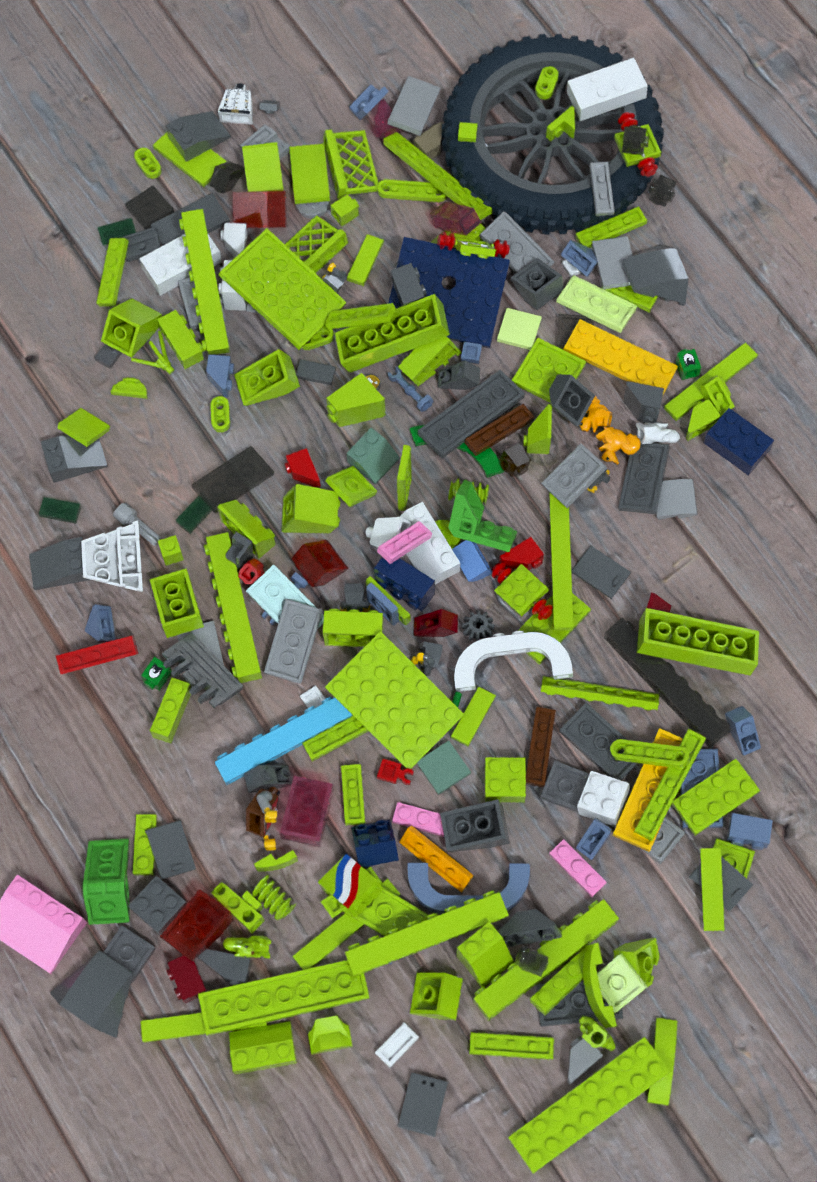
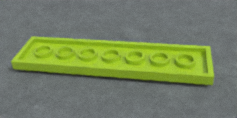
[198,960,370,1036]
[508,1037,670,1174]

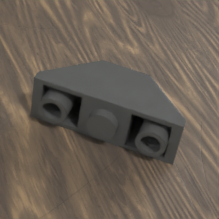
[498,909,562,947]

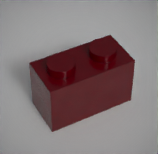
[166,953,207,1004]

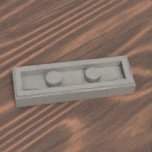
[589,162,615,216]

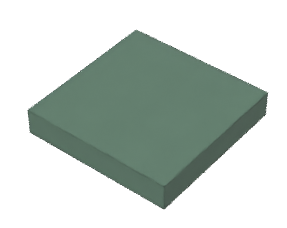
[416,741,471,795]

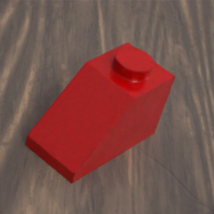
[284,448,321,488]
[499,537,544,570]

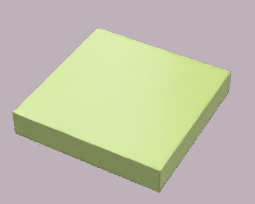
[497,308,542,350]
[597,953,648,1013]

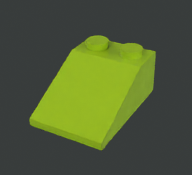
[234,349,300,406]

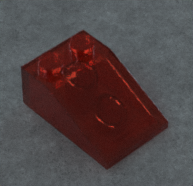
[233,191,287,228]
[160,889,234,961]

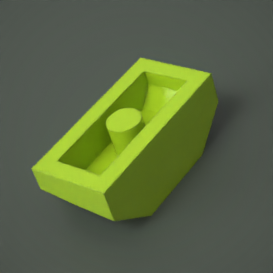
[701,375,735,416]
[308,1015,353,1055]

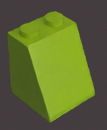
[242,142,284,202]
[101,298,162,357]
[326,373,386,427]
[281,484,340,533]
[456,922,514,987]

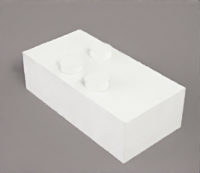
[567,58,648,121]

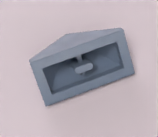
[561,240,598,277]
[84,604,116,642]
[576,818,612,860]

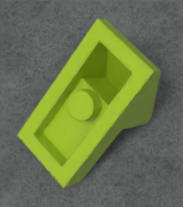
[546,106,575,141]

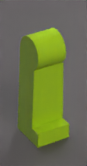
[211,882,265,934]

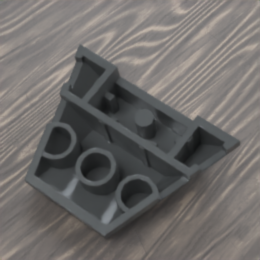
[622,244,689,306]
[49,951,134,1038]

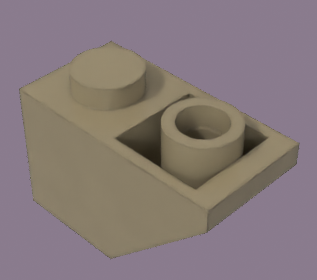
[414,121,443,160]

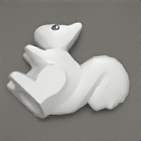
[636,422,680,444]

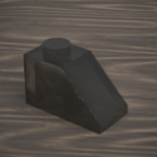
[210,161,245,193]

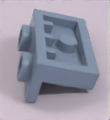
[349,85,389,120]

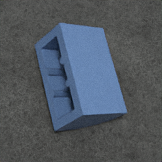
[452,540,492,582]

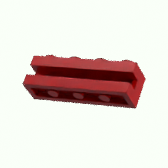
[56,635,139,674]

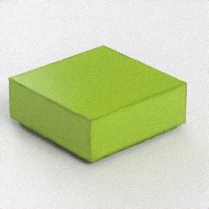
[458,122,478,142]
[242,891,263,913]

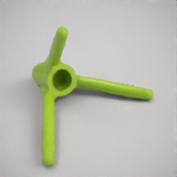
[131,331,175,375]

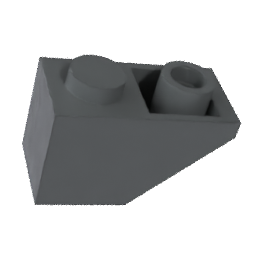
[438,360,480,390]
[244,765,293,793]

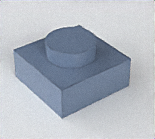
[461,342,482,364]

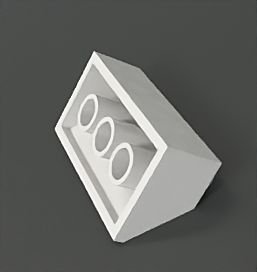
[400,502,460,584]

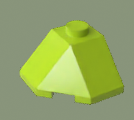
[613,938,660,987]

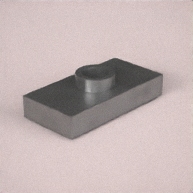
[95,344,122,369]

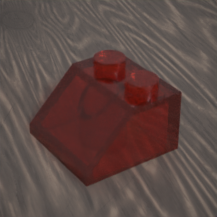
[291,540,348,588]

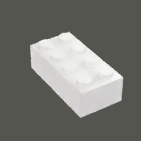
[139,233,222,296]

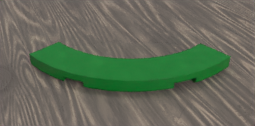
[409,425,504,478]

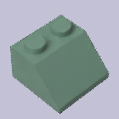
[346,428,400,485]

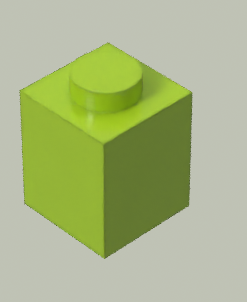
[330,194,359,227]
[158,535,184,566]

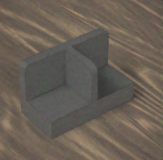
[226,532,254,572]

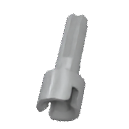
[113,502,161,546]

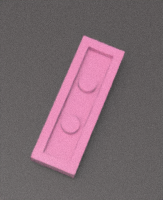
[377,521,432,564]
[392,802,444,837]
[549,839,607,897]

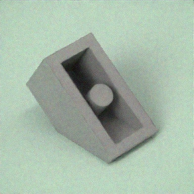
[567,1036,603,1085]

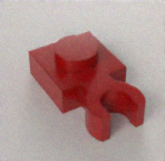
[377,759,414,785]

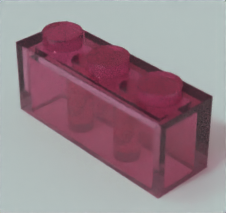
[429,201,482,236]

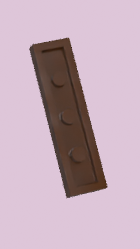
[464,404,535,456]
[526,707,556,787]

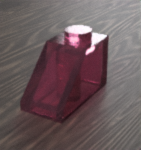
[373,99,401,142]

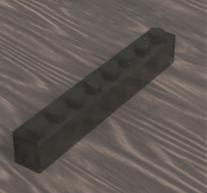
[604,618,731,749]

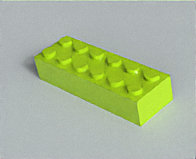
[335,294,450,373]
[637,608,759,676]

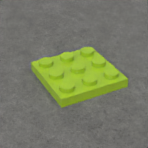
[512,338,586,403]

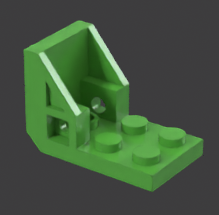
[448,480,518,552]
[83,839,130,925]

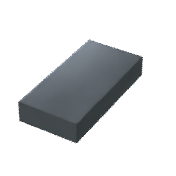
[296,359,336,385]

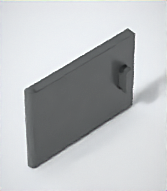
[571,545,631,599]
[145,820,196,880]
[689,857,753,912]
[397,1072,448,1137]

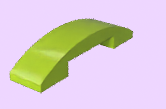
[583,943,617,1028]
[647,1018,677,1106]

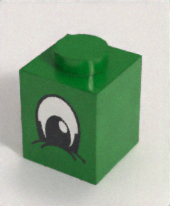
[675,349,701,380]
[141,657,172,691]

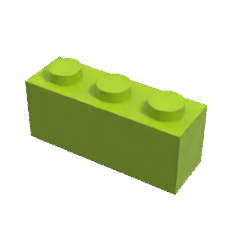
[157,310,204,369]
[150,678,191,744]

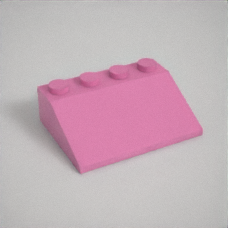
[0,875,87,974]

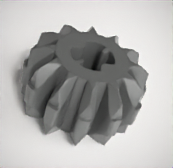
[462,610,495,641]

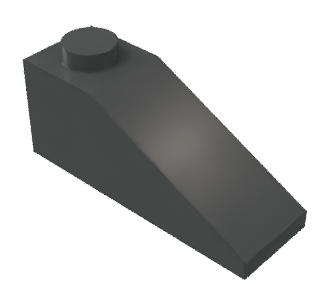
[189,946,252,986]

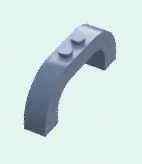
[408,863,530,915]

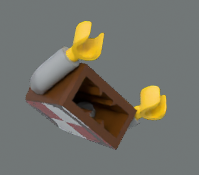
[246,787,280,851]

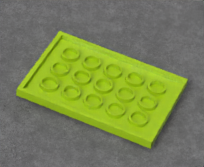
[219,228,347,350]
[325,631,464,769]

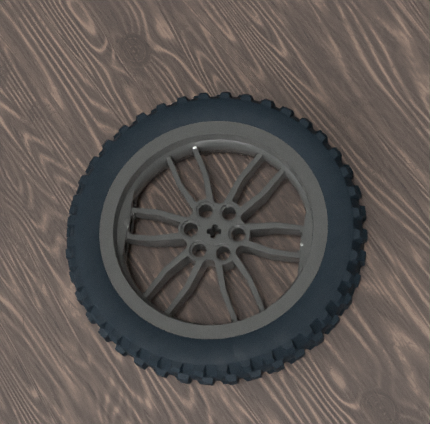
[442,34,664,235]

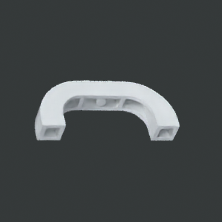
[454,631,573,692]

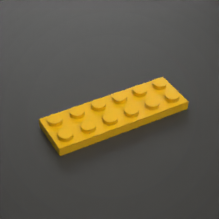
[563,319,678,397]
[612,728,683,852]

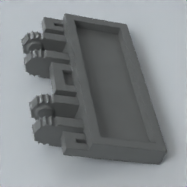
[162,633,243,708]

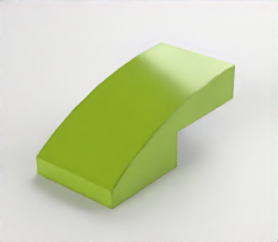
[254,850,298,872]

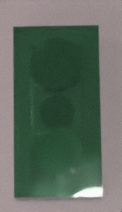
[97,218,136,246]
[175,494,215,534]
[39,497,81,524]

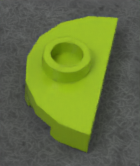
[111,378,148,399]
[435,520,460,549]

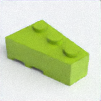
[398,336,462,386]

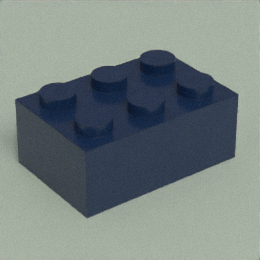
[704,408,774,476]
[374,557,435,612]

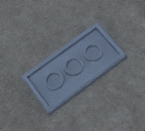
[680,749,723,828]

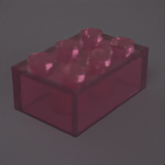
[280,776,334,847]

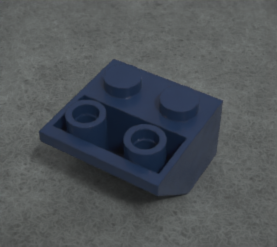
[351,820,399,868]

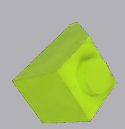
[686,399,721,441]

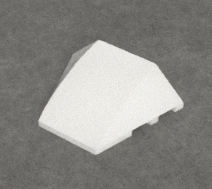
[81,520,143,592]

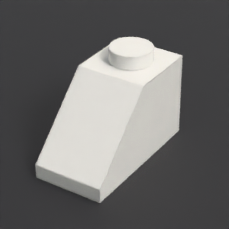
[221,223,248,257]

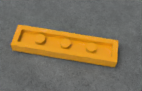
[399,825,474,893]

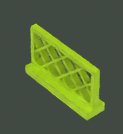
[323,130,378,199]
[285,215,348,273]

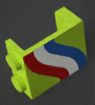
[318,854,384,918]

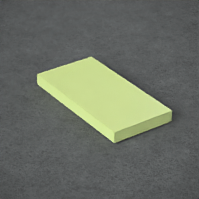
[557,275,637,333]

